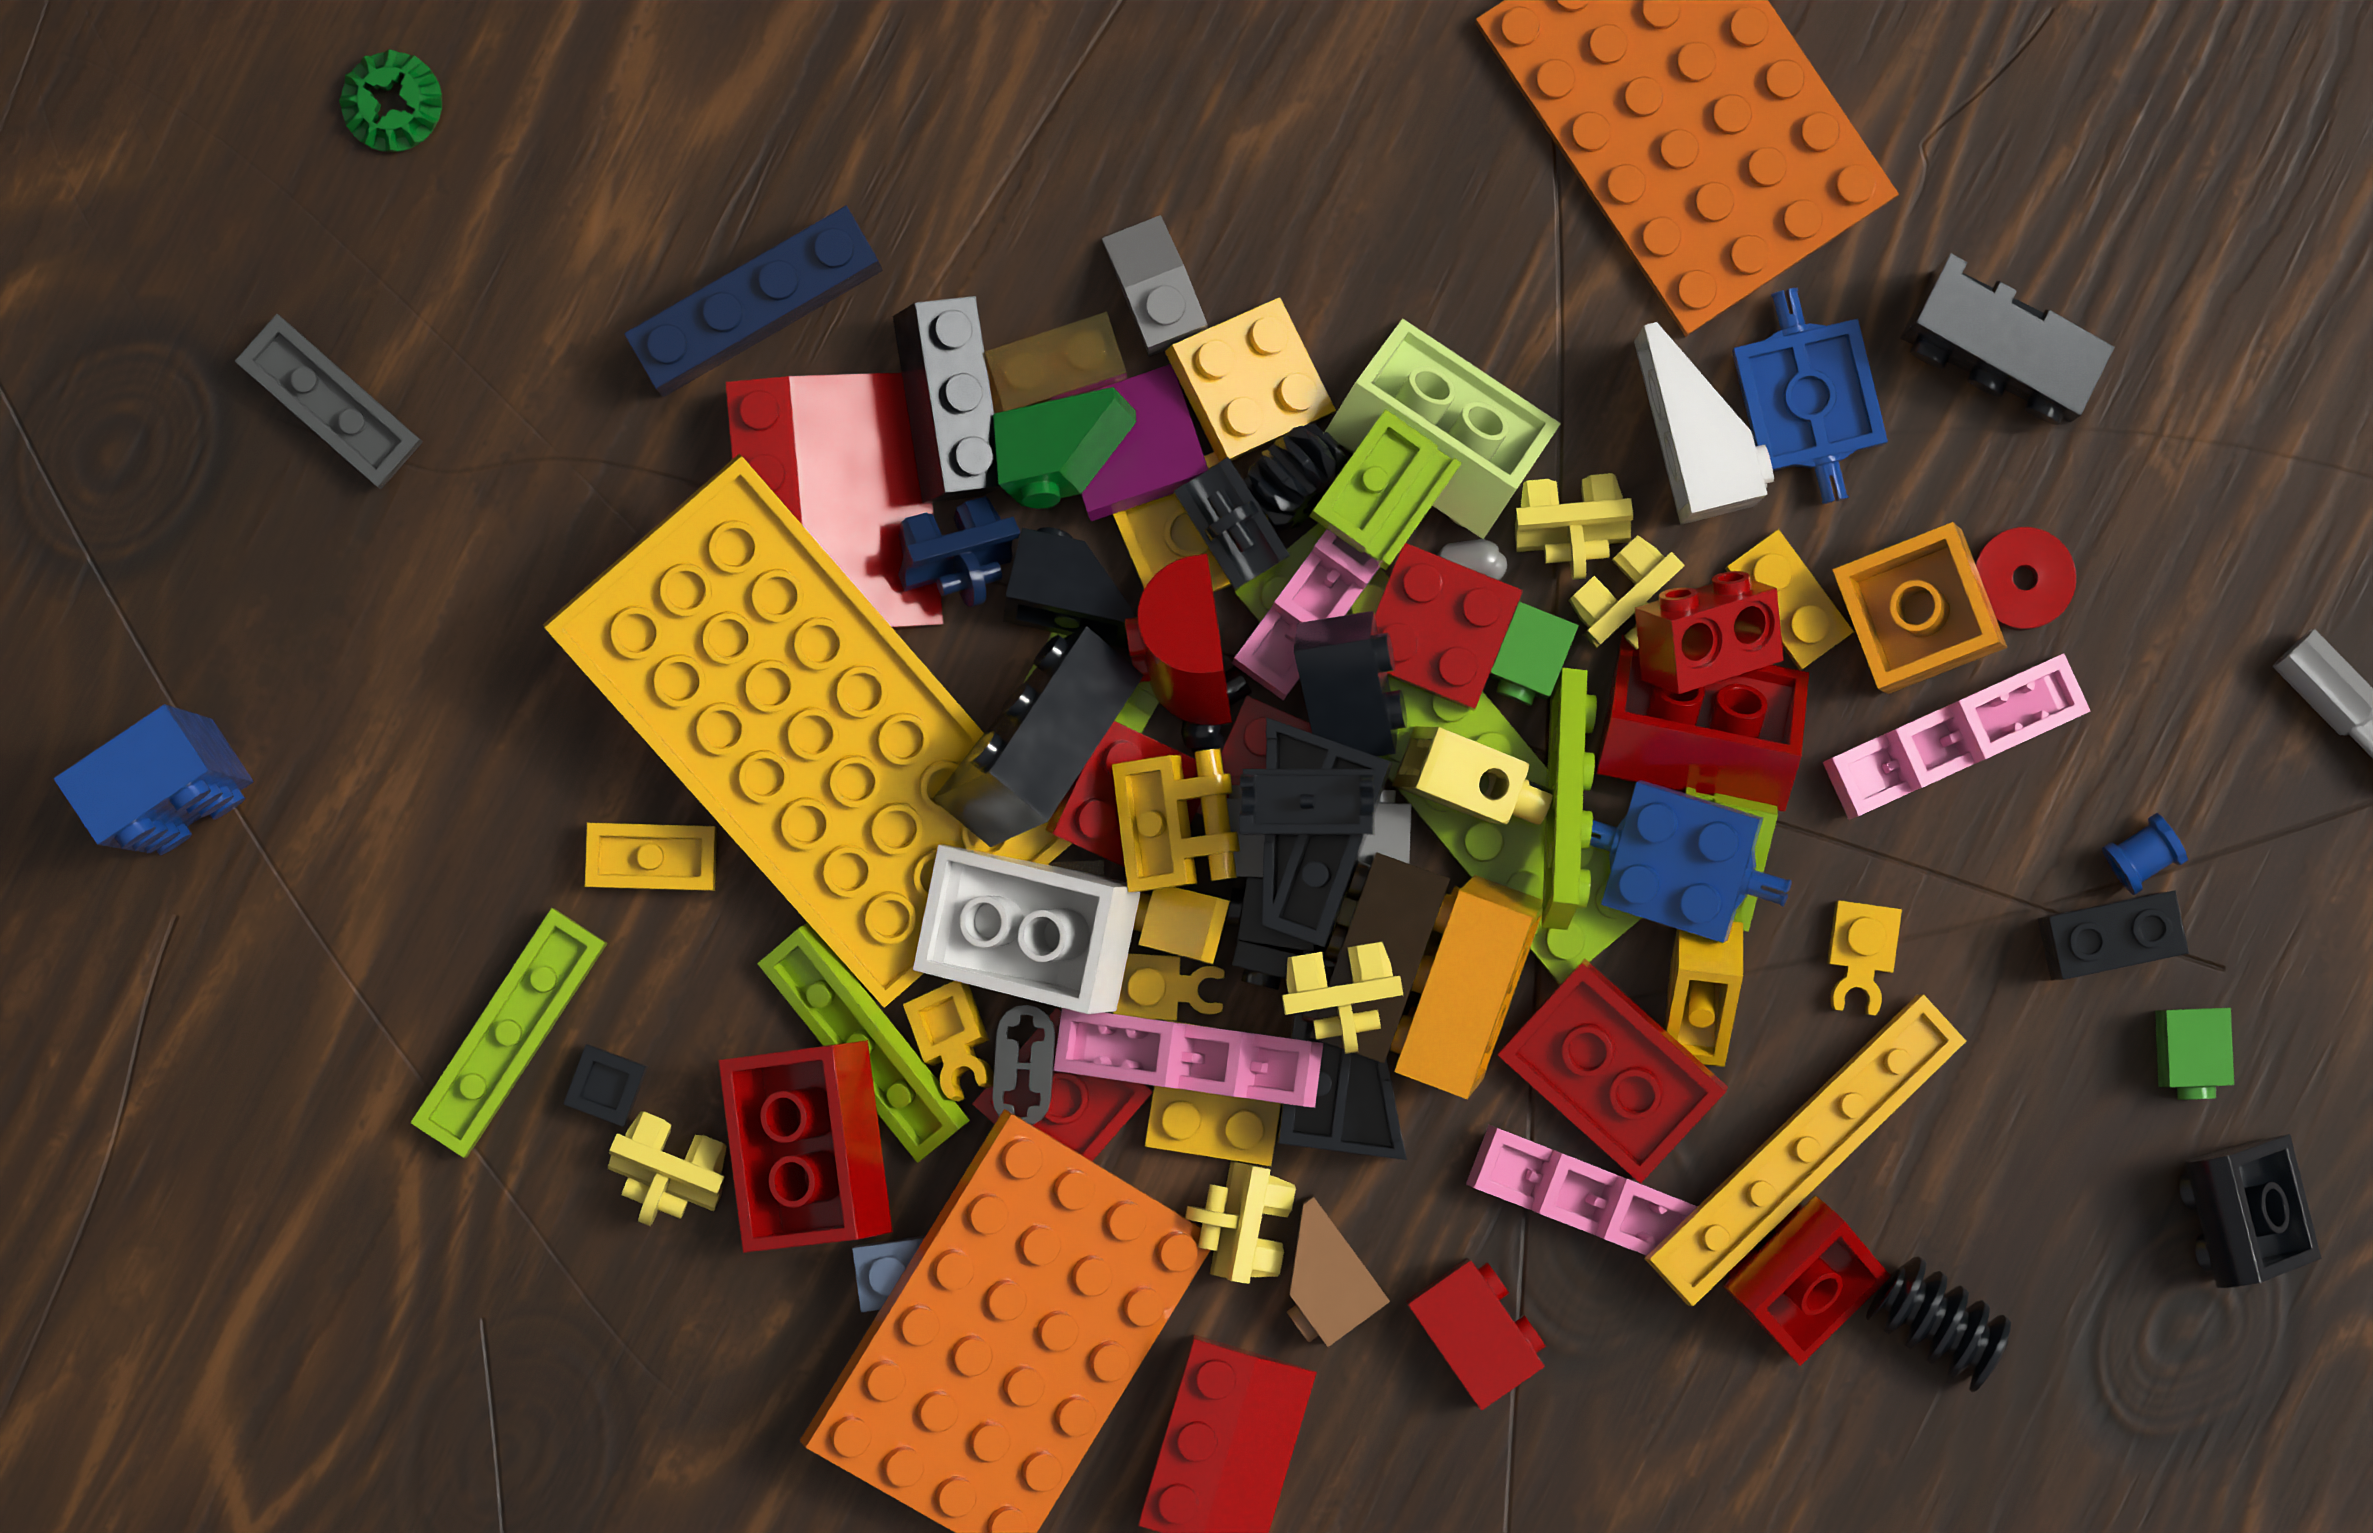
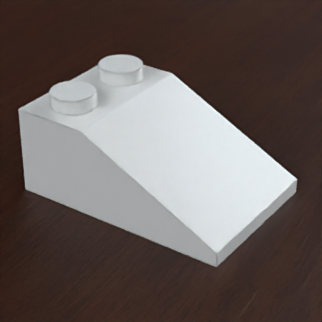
[1634,322,1774,525]
[913,845,1141,1014]

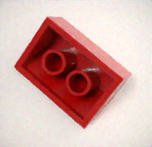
[1597,634,1809,812]
[1138,1334,1317,1533]

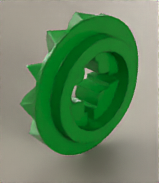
[339,49,442,152]

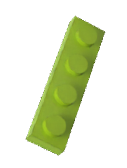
[1542,668,1597,930]
[411,908,608,1158]
[758,922,970,1163]

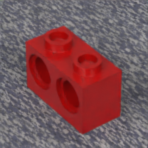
[1635,571,1784,694]

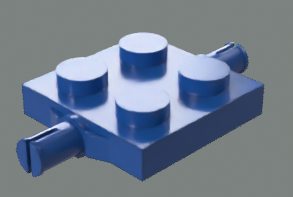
[1732,288,1888,504]
[1590,780,1792,943]

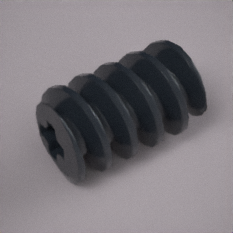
[1866,1256,2011,1392]

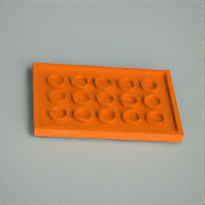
[1475,0,1899,337]
[800,1109,1211,1533]

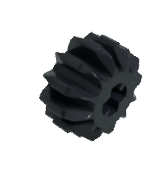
[1244,423,1348,532]

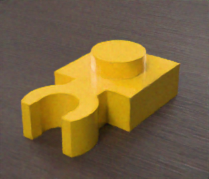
[1827,900,1902,1015]
[1113,954,1225,1020]
[903,981,994,1102]

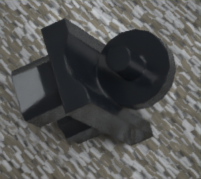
[1174,457,1290,590]

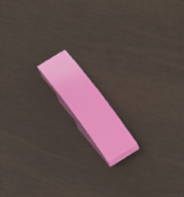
[1232,529,1380,701]
[1823,653,2090,820]
[1053,1008,1324,1108]
[1466,1125,1698,1256]

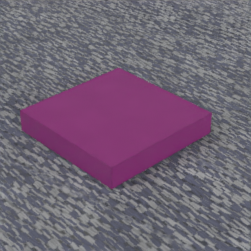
[1082,364,1208,521]

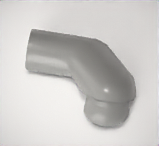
[1437,539,1507,580]

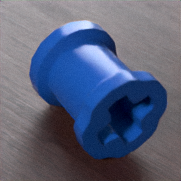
[2102,813,2188,895]

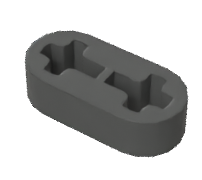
[993,1005,1055,1125]

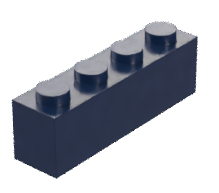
[624,205,883,397]

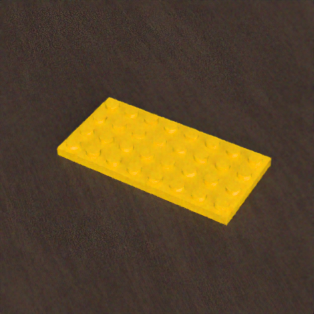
[543,453,1072,1008]

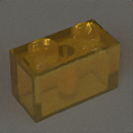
[985,312,1127,411]

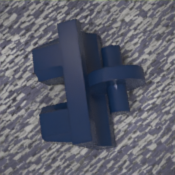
[898,496,1020,607]

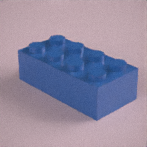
[53,704,254,855]

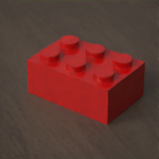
[718,1040,893,1253]

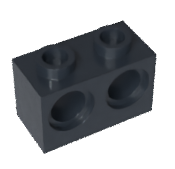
[2038,890,2189,981]

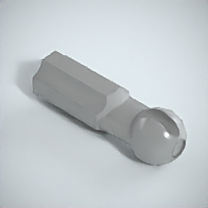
[2272,629,2373,758]

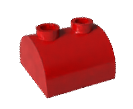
[1125,554,1232,725]
[1723,1195,1891,1366]

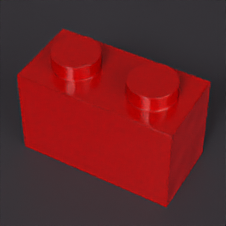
[1405,1258,1546,1411]

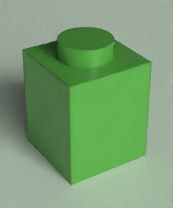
[1489,601,1579,706]
[2155,1008,2234,1100]

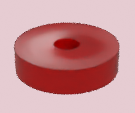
[1974,527,2076,630]

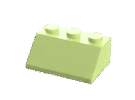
[1325,318,1561,539]

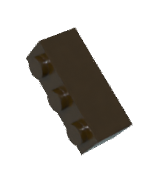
[1302,852,1450,1063]

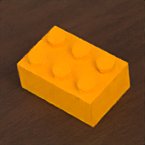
[1390,875,1543,1099]

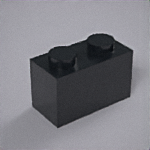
[1294,611,1407,757]

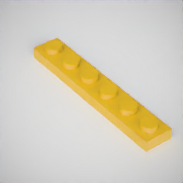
[1644,994,1966,1306]

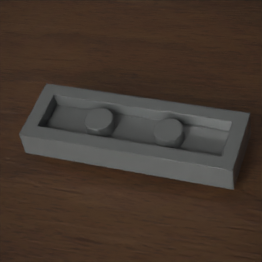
[235,314,423,489]

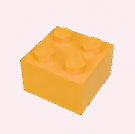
[1832,522,2007,694]

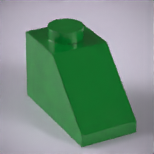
[993,387,1137,509]

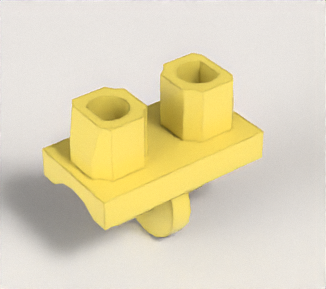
[1515,473,1633,580]
[1568,535,1685,650]
[1282,942,1403,1054]
[608,1111,727,1226]
[1185,1161,1296,1284]

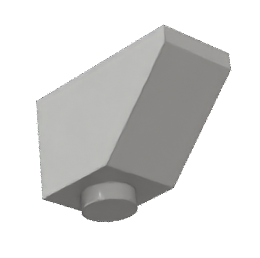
[1102,215,1208,357]

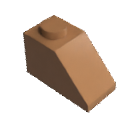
[1286,1195,1390,1347]

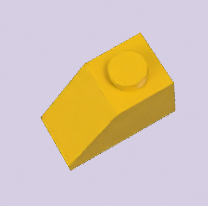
[1133,887,1230,965]
[1664,922,1743,1067]

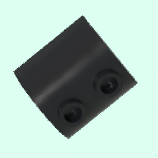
[2180,1134,2322,1288]

